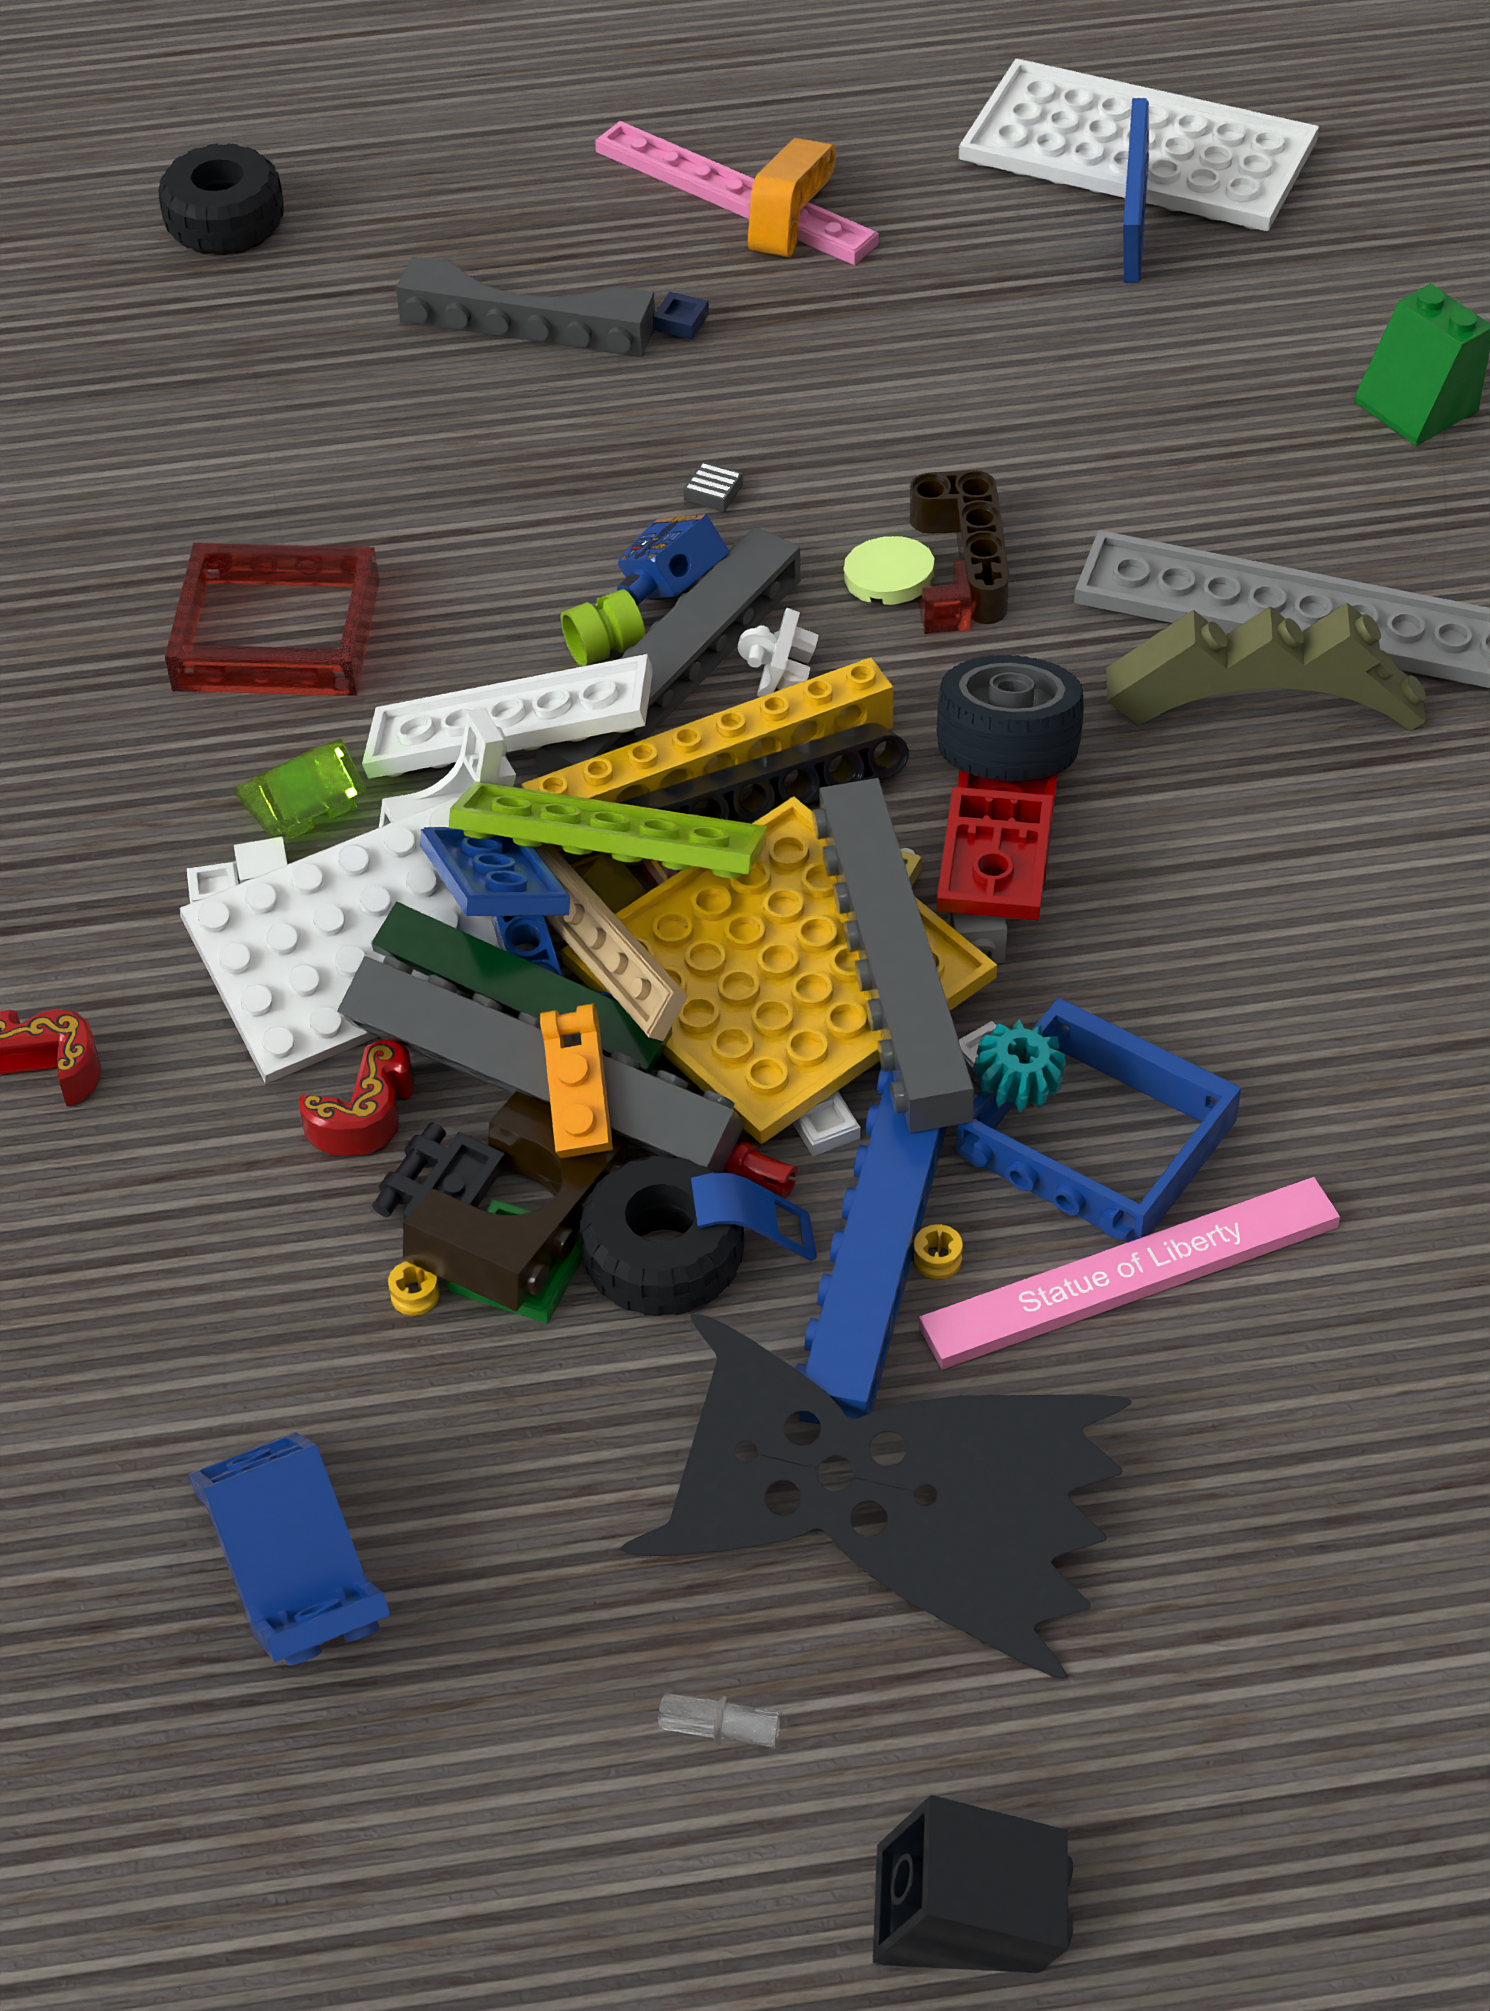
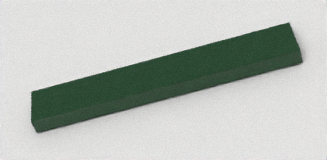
[371,901,672,1074]

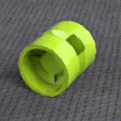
[560,589,645,667]

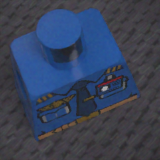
[617,514,730,606]

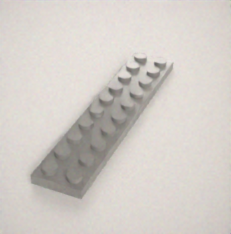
[1074,530,1490,688]

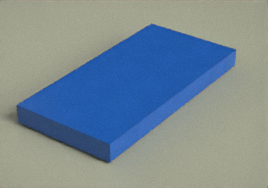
[1123,98,1149,283]
[420,827,570,916]

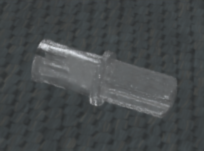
[658,1693,781,1749]

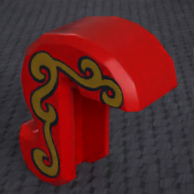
[0,1009,101,1107]
[299,1039,414,1156]

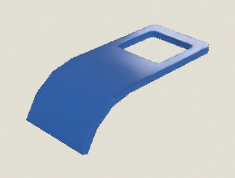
[691,1173,817,1261]

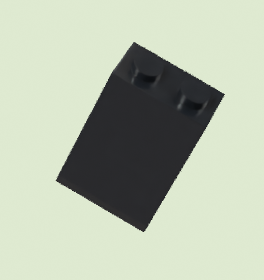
[873,1795,1073,1973]

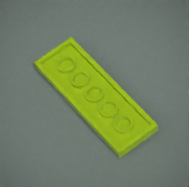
[449,781,768,878]

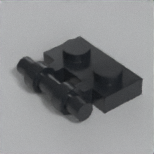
[372,1122,506,1221]

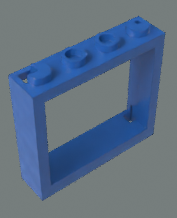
[956,997,1241,1242]

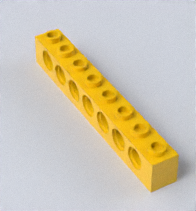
[521,657,893,851]

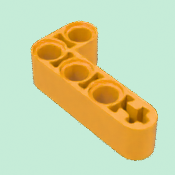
[748,138,836,258]

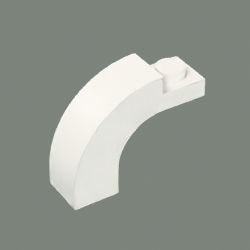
[379,708,516,828]

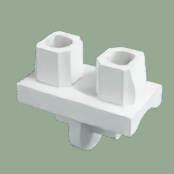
[738,608,819,697]

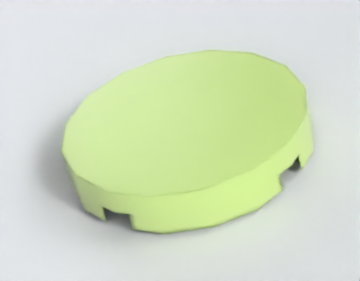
[844,536,935,605]

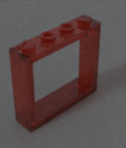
[165,543,379,696]

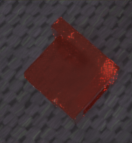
[917,560,971,634]

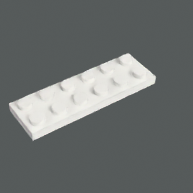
[362,654,653,779]

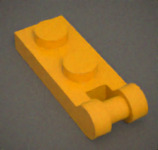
[540,1003,613,1158]

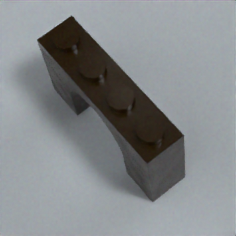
[403,1091,628,1312]

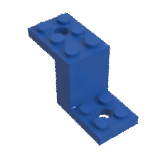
[188,1432,391,1666]

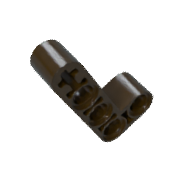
[910,470,1009,624]

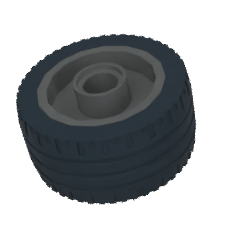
[936,655,1084,781]

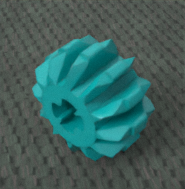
[973,1019,1066,1113]

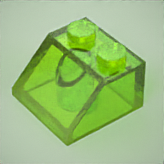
[232,739,367,840]

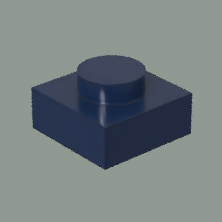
[653,292,709,339]

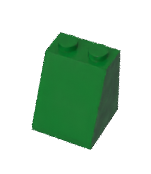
[1354,283,1490,446]

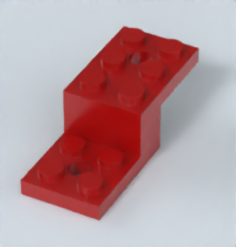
[936,770,1058,921]

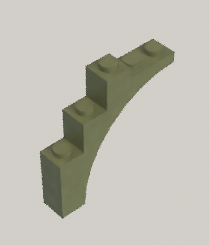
[1106,603,1426,731]

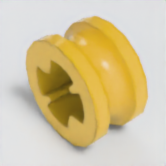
[913,1224,963,1280]
[388,1261,440,1316]

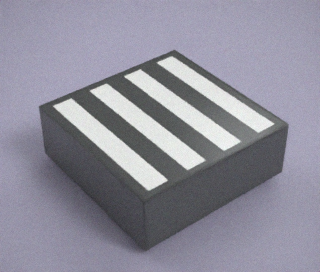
[683,461,743,512]

